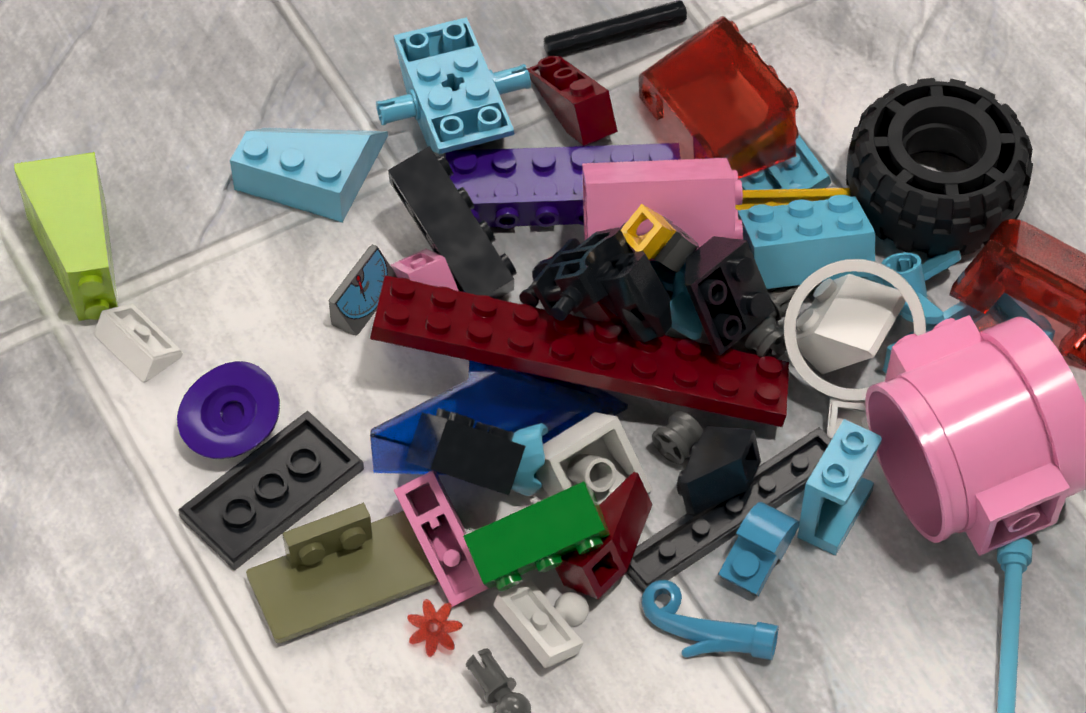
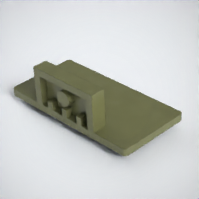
[246,502,438,644]

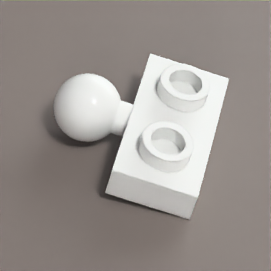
[493,580,589,668]

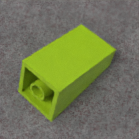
[14,152,118,321]

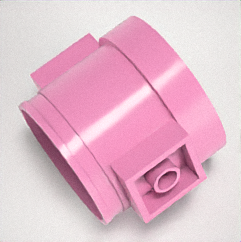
[865,315,1086,556]

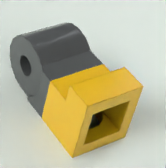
[621,204,699,272]

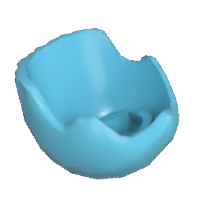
[512,423,548,496]

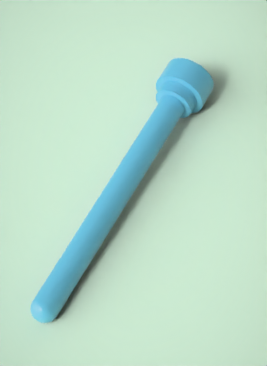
[997,538,1033,713]

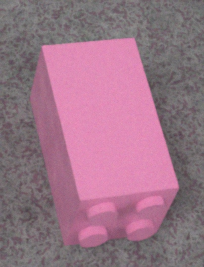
[582,158,743,261]

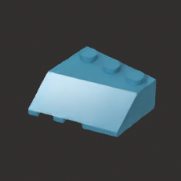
[230,128,388,223]

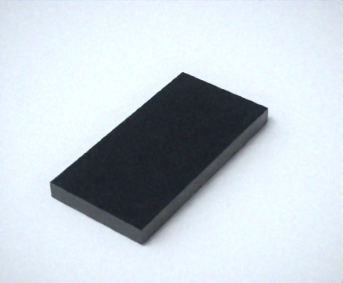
[178,410,364,570]

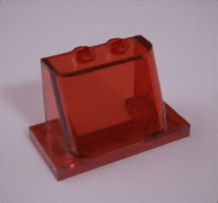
[949,219,1086,368]

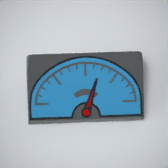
[328,244,397,336]

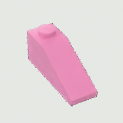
[394,470,489,607]

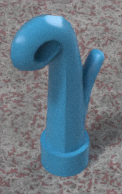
[641,580,779,660]

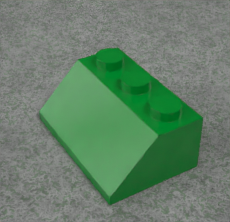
[463,481,610,591]

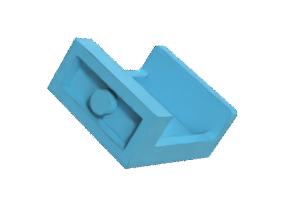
[797,419,882,556]

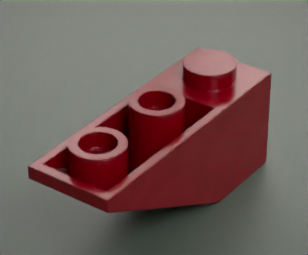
[527,56,618,146]
[555,472,653,599]

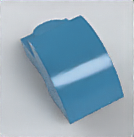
[718,502,800,597]

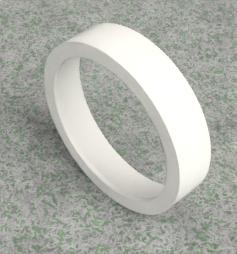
[784,259,926,401]

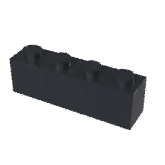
[388,146,517,299]

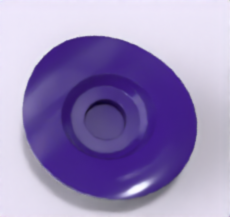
[177,361,280,459]

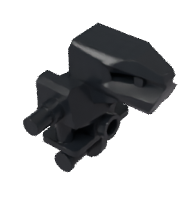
[519,223,672,343]

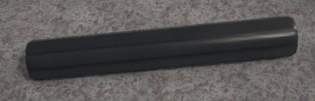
[544,0,687,57]

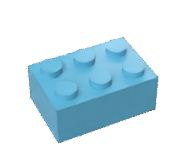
[738,195,875,289]

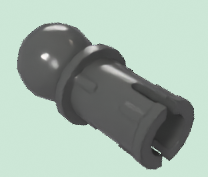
[466,648,531,713]

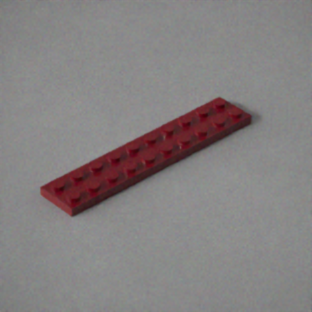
[370,275,789,428]

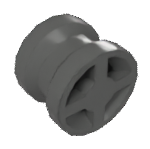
[740,315,787,359]
[652,410,703,464]

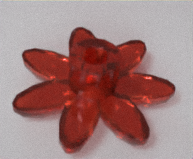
[407,599,463,657]

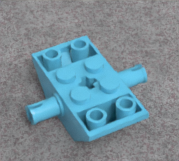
[376,17,531,154]

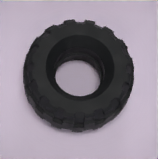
[846,78,1033,258]

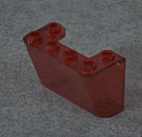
[638,16,799,179]

